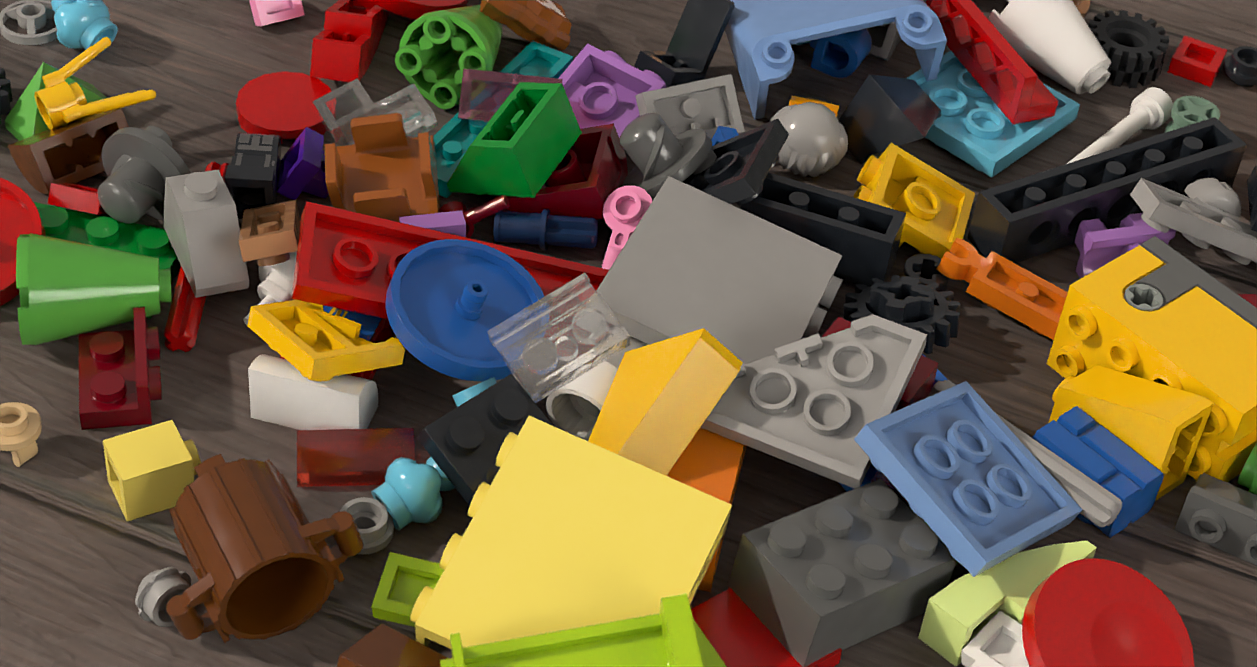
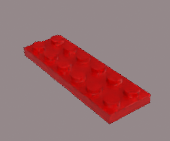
[291,201,611,360]

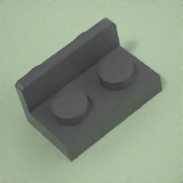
[1174,473,1257,566]

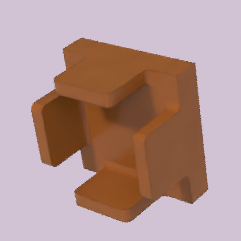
[325,113,440,222]

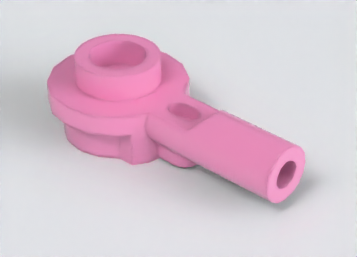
[601,186,653,270]

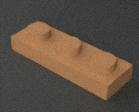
[238,200,300,266]

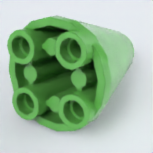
[395,5,503,109]

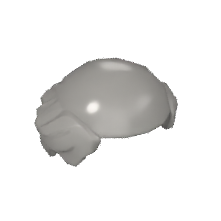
[770,102,848,177]

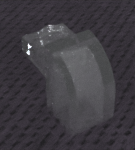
[312,78,439,146]

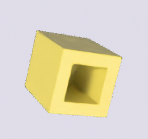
[103,420,201,522]

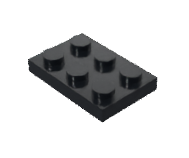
[683,119,789,206]
[417,374,553,506]

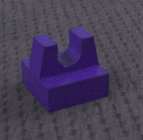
[277,127,329,200]

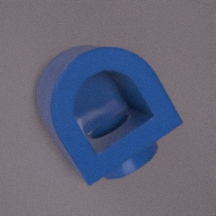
[810,29,872,78]

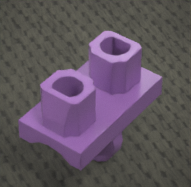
[1075,213,1176,279]

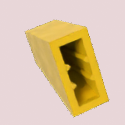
[588,328,743,476]
[1048,365,1214,501]

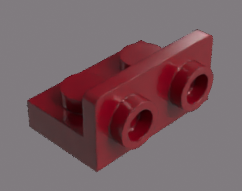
[78,307,162,430]

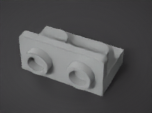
[635,74,745,140]

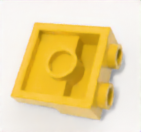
[853,143,975,259]

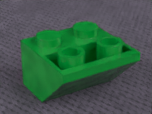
[447,82,582,198]

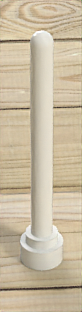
[1067,87,1173,164]

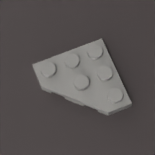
[701,314,927,489]

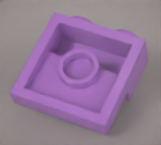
[555,43,666,149]

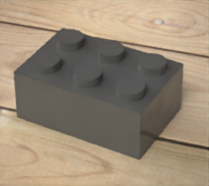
[728,479,957,667]

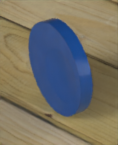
[386,239,549,382]

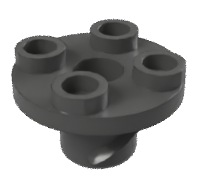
[619,112,717,200]
[97,126,193,224]

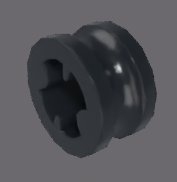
[903,254,949,292]

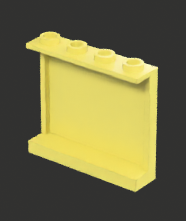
[410,416,732,650]

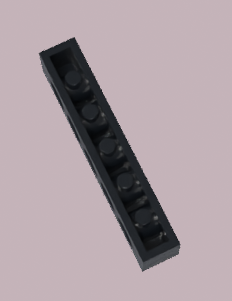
[968,117,1247,263]

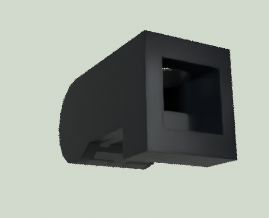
[225,133,281,219]

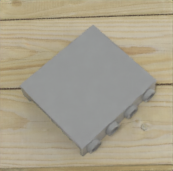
[577,176,843,364]

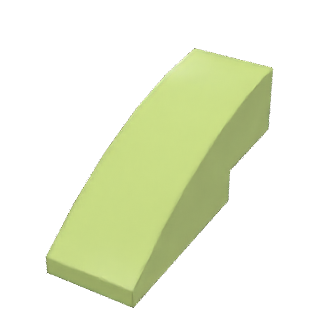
[918,541,1097,667]

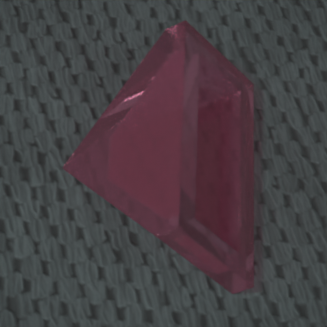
[458,69,563,122]

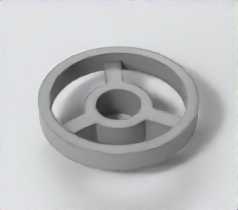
[0,0,57,45]

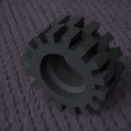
[1088,10,1170,88]

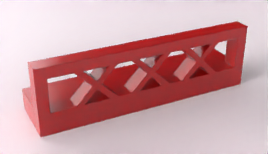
[926,0,1058,125]

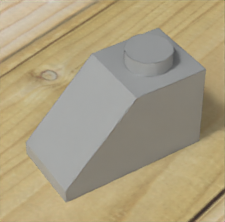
[163,170,249,298]

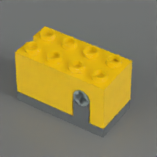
[1047,236,1257,482]

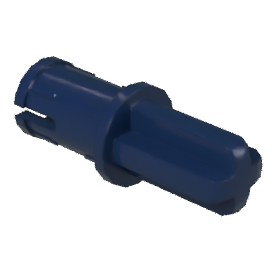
[494,209,599,250]

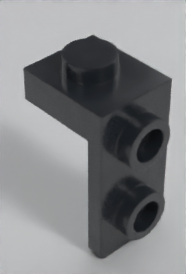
[634,0,735,87]

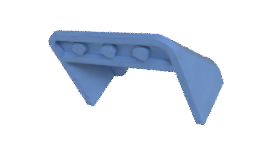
[725,0,947,120]

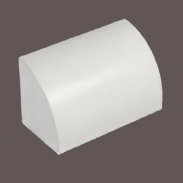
[248,354,378,444]

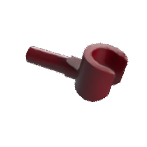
[440,195,510,238]

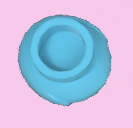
[51,0,118,54]
[372,457,455,530]

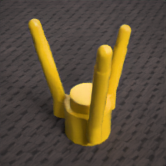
[34,37,156,130]

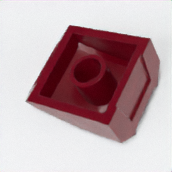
[495,123,628,223]

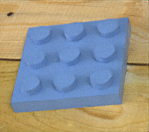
[854,381,1082,577]

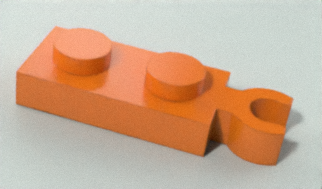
[937,238,1068,340]

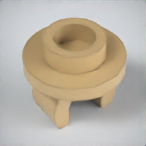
[0,402,42,467]

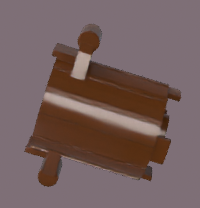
[166,454,364,643]

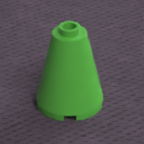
[16,233,172,345]

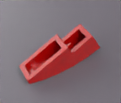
[310,0,390,84]

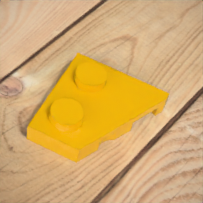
[247,300,406,381]

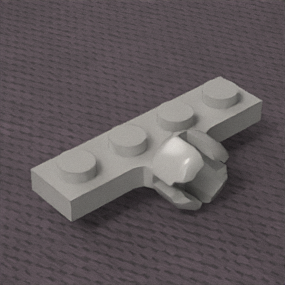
[1130,178,1257,265]

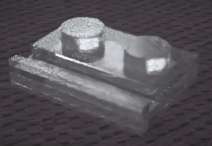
[487,273,631,403]

